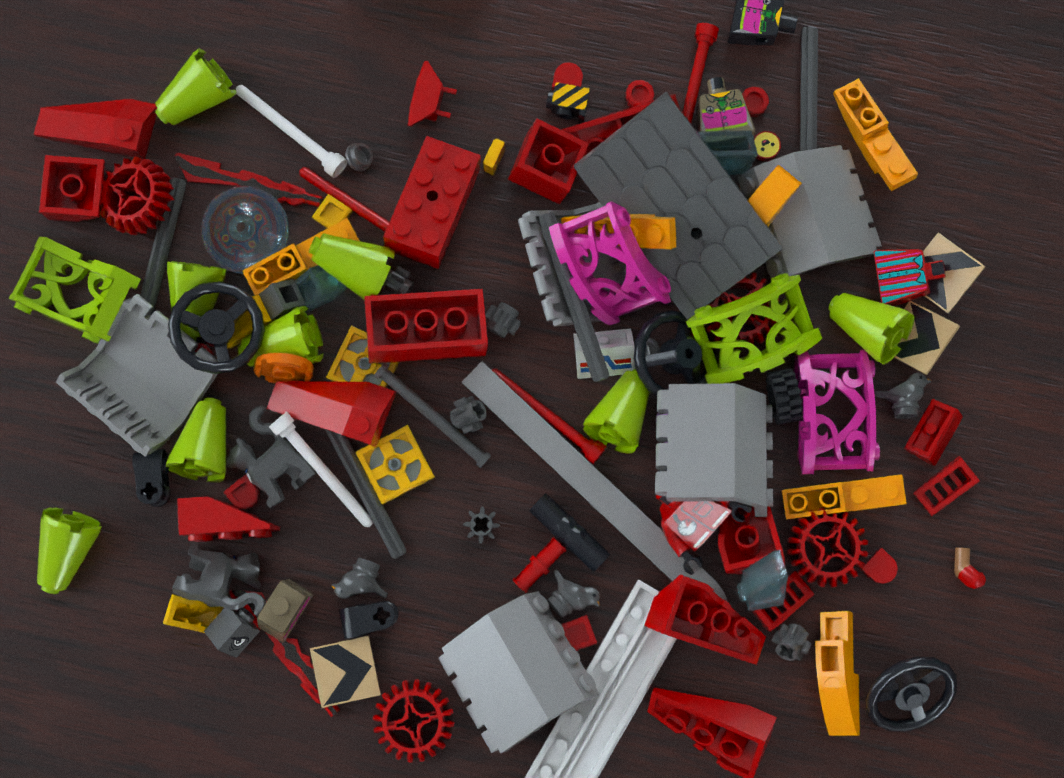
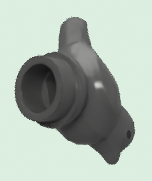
[874,372,931,419]
[331,557,388,599]
[547,569,600,618]

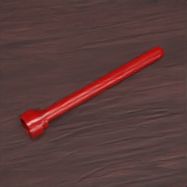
[682,23,719,123]
[299,167,390,232]
[491,368,607,465]

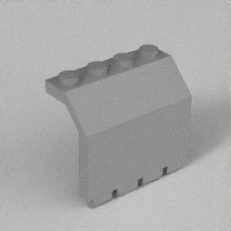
[738,145,882,279]
[518,202,656,327]
[56,294,218,457]
[655,383,773,517]
[438,591,599,753]

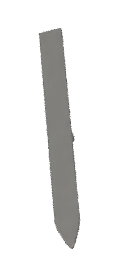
[462,361,728,602]

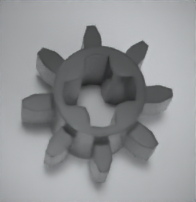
[381,266,414,295]
[485,302,521,338]
[450,396,486,434]
[463,506,500,544]
[772,624,812,661]

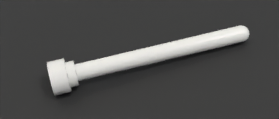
[236,85,347,178]
[269,412,373,527]

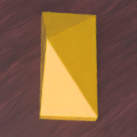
[163,594,224,633]

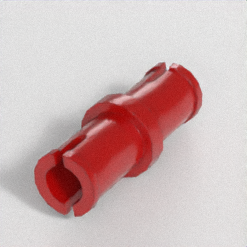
[513,537,567,593]

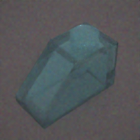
[697,130,758,175]
[295,266,348,313]
[737,550,788,611]

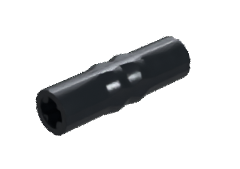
[529,493,610,572]

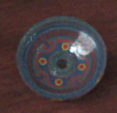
[201,186,289,274]

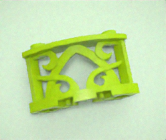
[9,237,141,344]
[686,273,822,384]

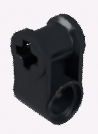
[132,449,171,507]
[339,601,399,639]

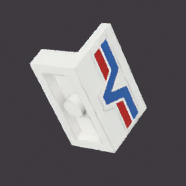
[573,329,635,379]

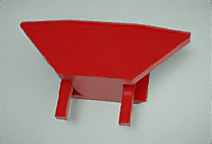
[407,61,457,127]

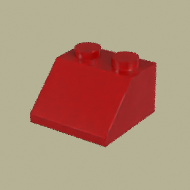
[39,155,105,222]

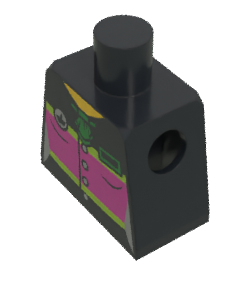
[727,0,798,46]

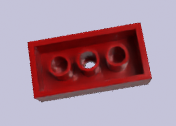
[383,136,481,269]
[364,289,488,364]

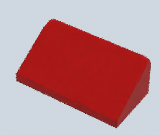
[904,399,963,466]

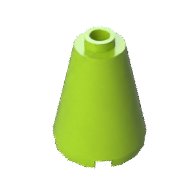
[155,48,237,125]
[309,233,395,300]
[167,261,227,342]
[828,293,914,364]
[238,306,323,367]
[583,369,650,454]
[166,398,226,482]
[37,508,102,594]

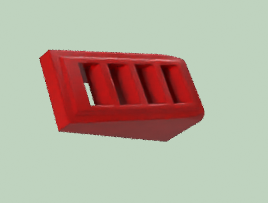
[913,456,980,516]
[749,571,814,632]

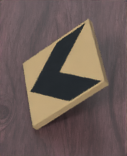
[923,233,986,314]
[894,301,960,375]
[310,636,381,708]

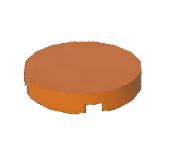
[253,353,314,384]

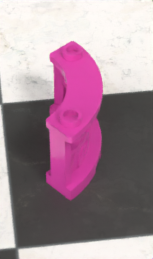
[549,201,671,325]
[793,350,880,474]

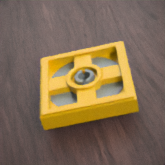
[326,326,399,388]
[355,425,435,505]

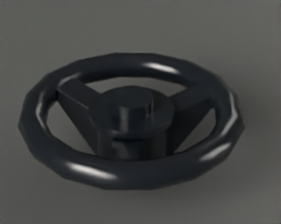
[168,281,265,374]
[633,310,716,396]
[866,656,957,732]

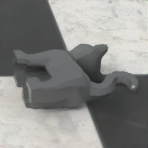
[226,405,317,508]
[172,541,266,616]

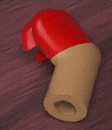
[954,548,986,589]

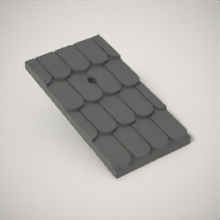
[574,91,783,320]

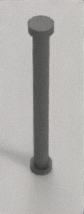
[373,363,491,468]

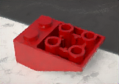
[177,496,280,542]

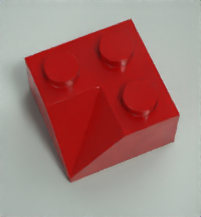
[508,118,589,204]

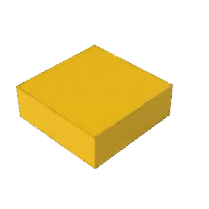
[483,139,506,176]
[312,194,353,228]

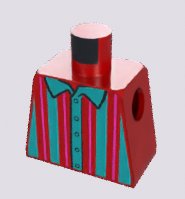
[874,249,946,306]

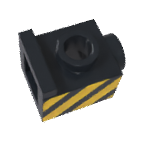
[546,82,590,124]

